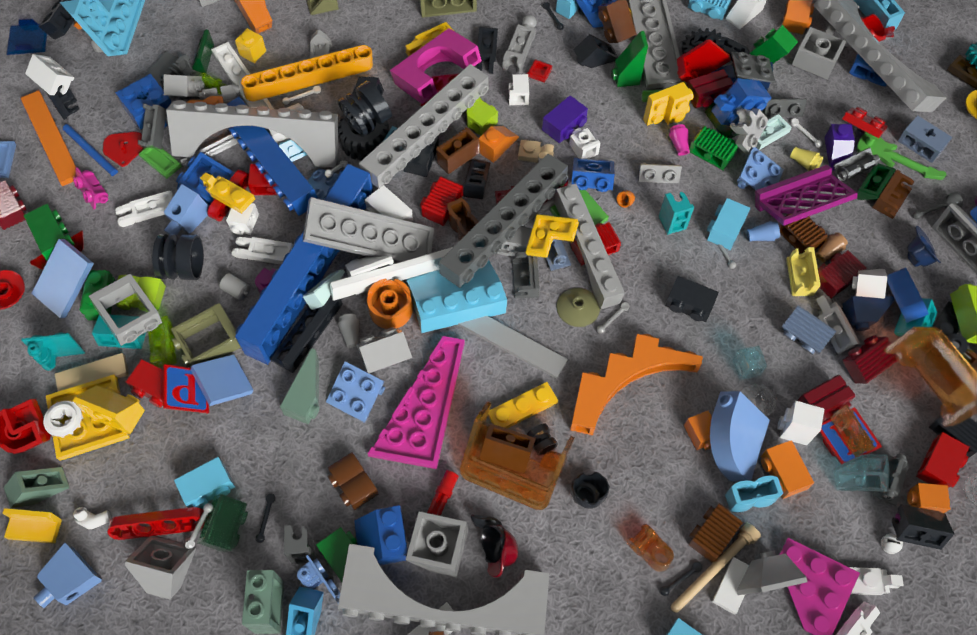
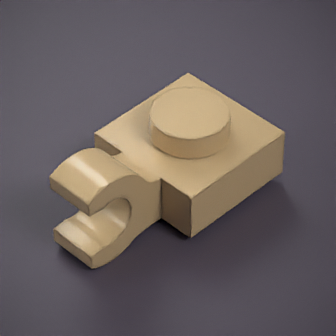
[518,140,554,163]

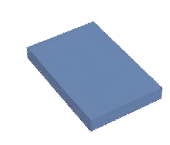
[31,239,94,318]

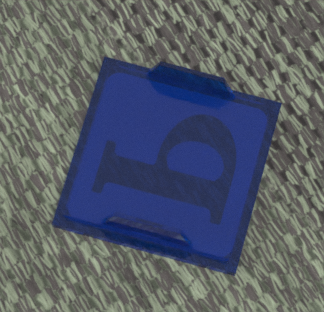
[6,19,47,55]

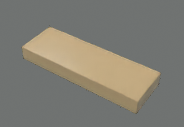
[55,353,129,392]

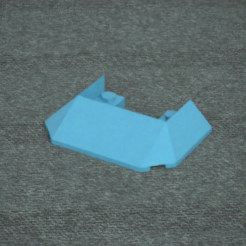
[60,0,145,56]

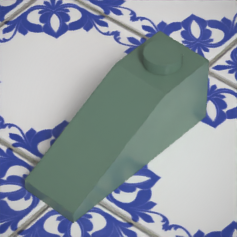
[280,348,319,424]

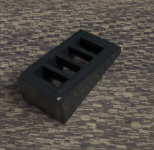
[463,159,491,200]

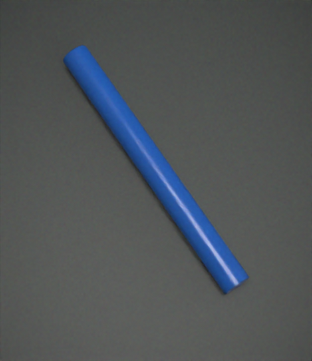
[63,124,118,176]

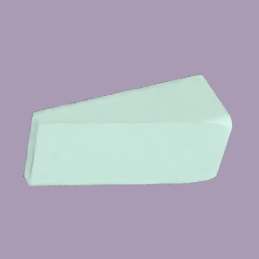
[303,269,345,310]

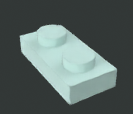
[756,114,792,150]

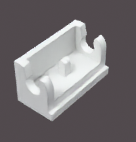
[25,54,74,95]

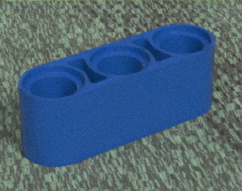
[887,267,929,323]

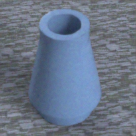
[747,221,780,242]

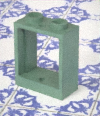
[242,570,284,634]

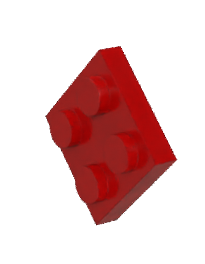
[842,107,888,138]

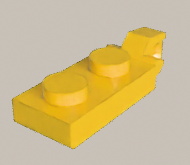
[405,22,454,57]
[200,172,255,214]

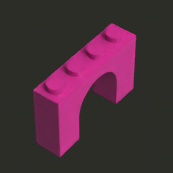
[390,28,482,104]

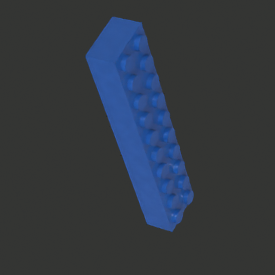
[235,164,374,365]

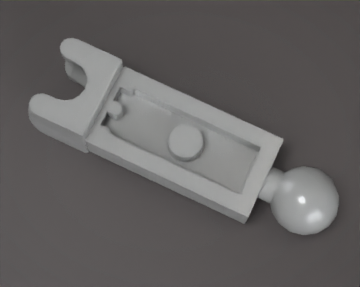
[502,15,537,74]

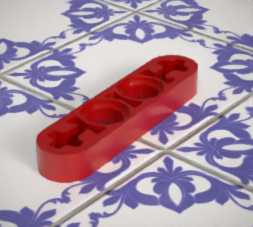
[107,507,205,540]

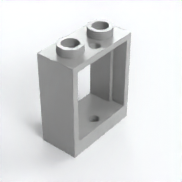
[89,274,162,346]

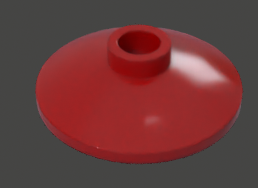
[0,270,25,310]

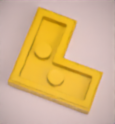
[525,214,579,258]

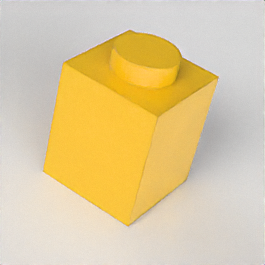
[235,28,266,64]

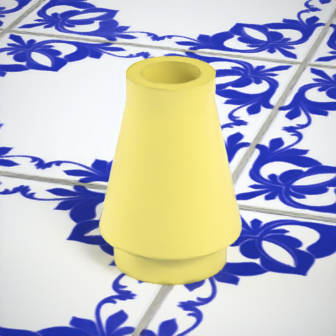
[790,147,823,171]

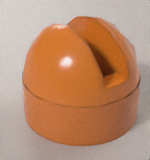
[617,190,635,208]

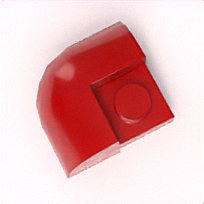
[0,399,52,454]

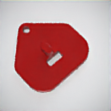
[103,132,144,167]

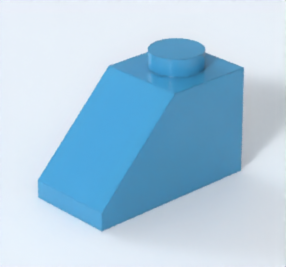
[286,586,324,635]

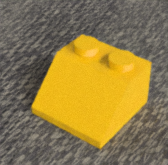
[73,385,145,434]

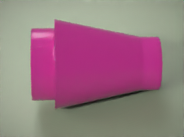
[669,124,690,156]

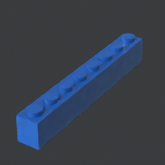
[227,97,318,216]

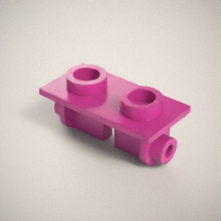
[73,167,108,209]

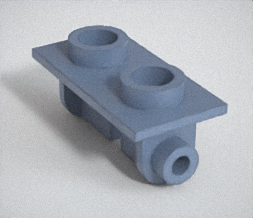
[546,239,571,271]

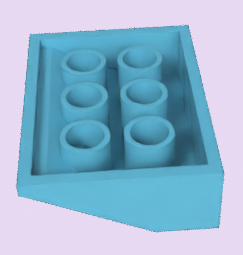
[406,259,507,333]

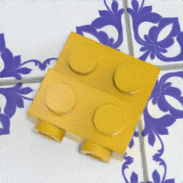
[643,82,694,126]

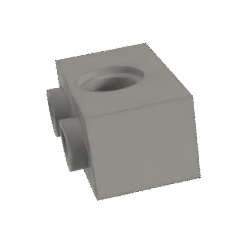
[164,74,204,97]

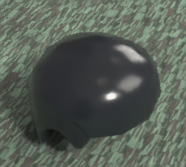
[570,472,610,509]

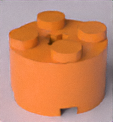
[367,279,413,329]

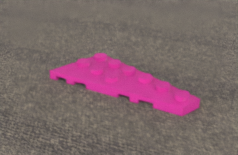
[367,336,465,469]

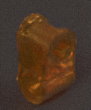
[627,524,674,572]

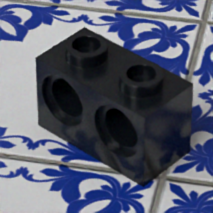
[38,0,75,40]

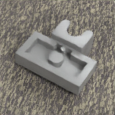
[730,108,768,154]

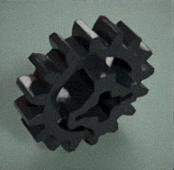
[682,28,724,54]

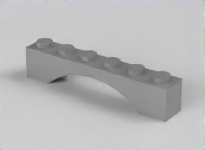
[554,184,625,310]

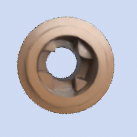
[815,232,848,263]

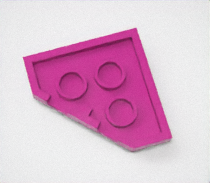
[780,538,860,635]

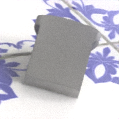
[309,30,333,59]

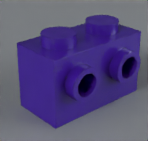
[542,95,588,144]

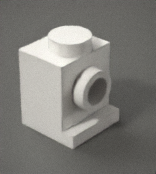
[509,74,529,105]
[569,128,600,159]

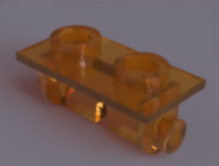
[830,405,875,457]

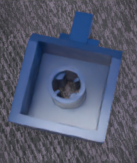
[116,74,172,130]
[712,78,772,125]

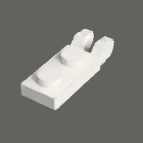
[115,191,174,227]
[232,237,294,265]

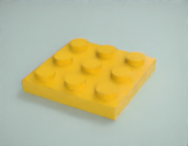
[46,374,130,461]

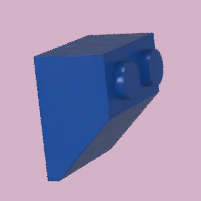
[354,505,408,565]

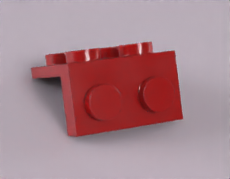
[677,40,731,83]

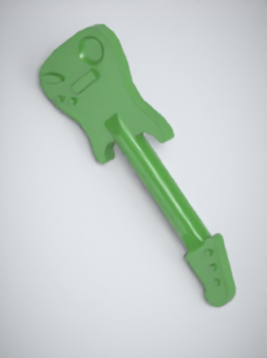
[856,132,946,180]

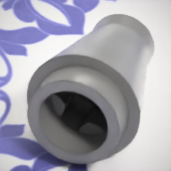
[338,314,359,348]

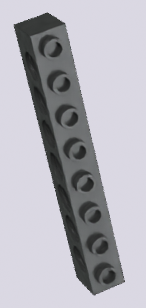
[439,154,568,288]

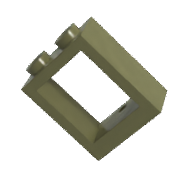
[171,303,241,367]

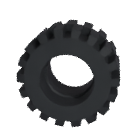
[338,116,389,161]

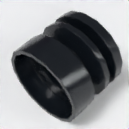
[338,81,392,137]
[152,234,204,280]

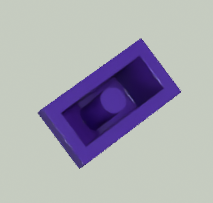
[824,124,855,171]

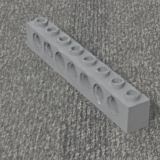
[359,64,489,189]

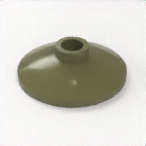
[557,288,600,327]

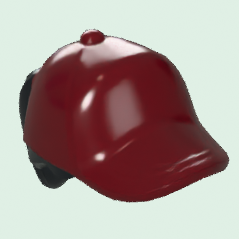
[471,514,518,577]

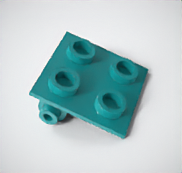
[21,332,85,371]

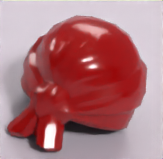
[861,14,895,42]

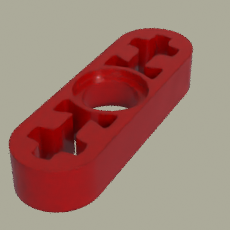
[208,170,249,221]

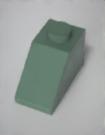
[4,467,69,508]

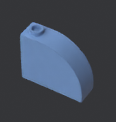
[710,391,770,482]

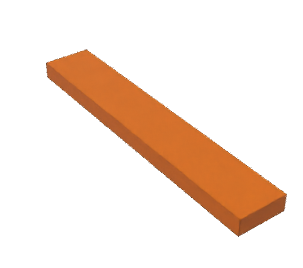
[21,90,77,186]

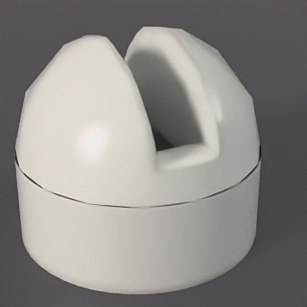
[881,533,903,554]

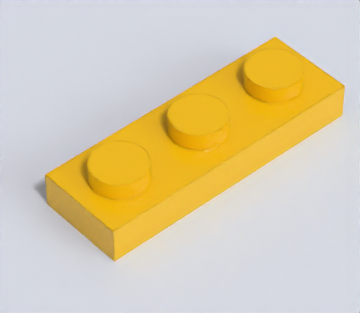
[487,382,558,429]

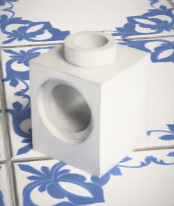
[226,203,259,235]

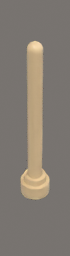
[671,522,761,612]

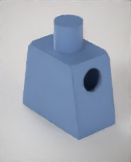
[164,184,209,235]
[34,543,102,608]

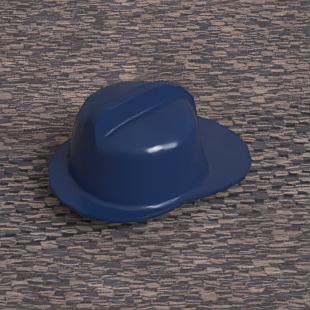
[907,226,941,267]

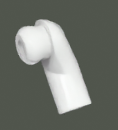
[73,507,111,529]

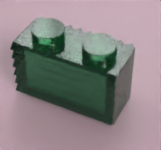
[197,494,248,553]

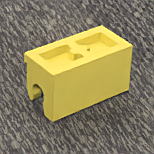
[786,247,820,296]

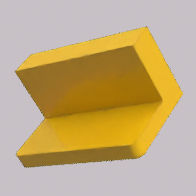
[2,508,62,544]

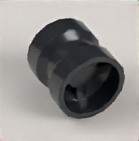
[527,423,558,456]

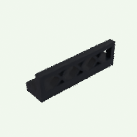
[270,295,343,373]

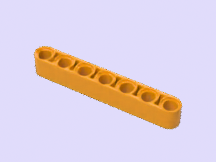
[241,45,373,101]

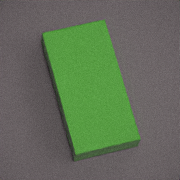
[139,148,182,179]

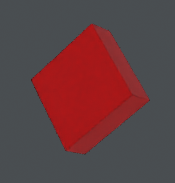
[527,60,552,83]

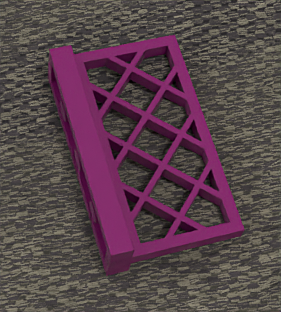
[755,165,858,226]

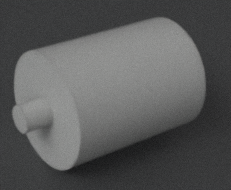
[219,273,250,301]

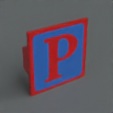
[161,364,209,414]
[820,407,882,467]

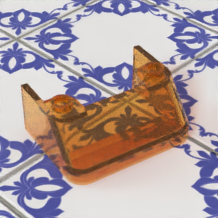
[884,327,977,427]
[460,402,575,510]

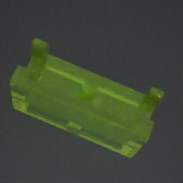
[148,315,177,367]

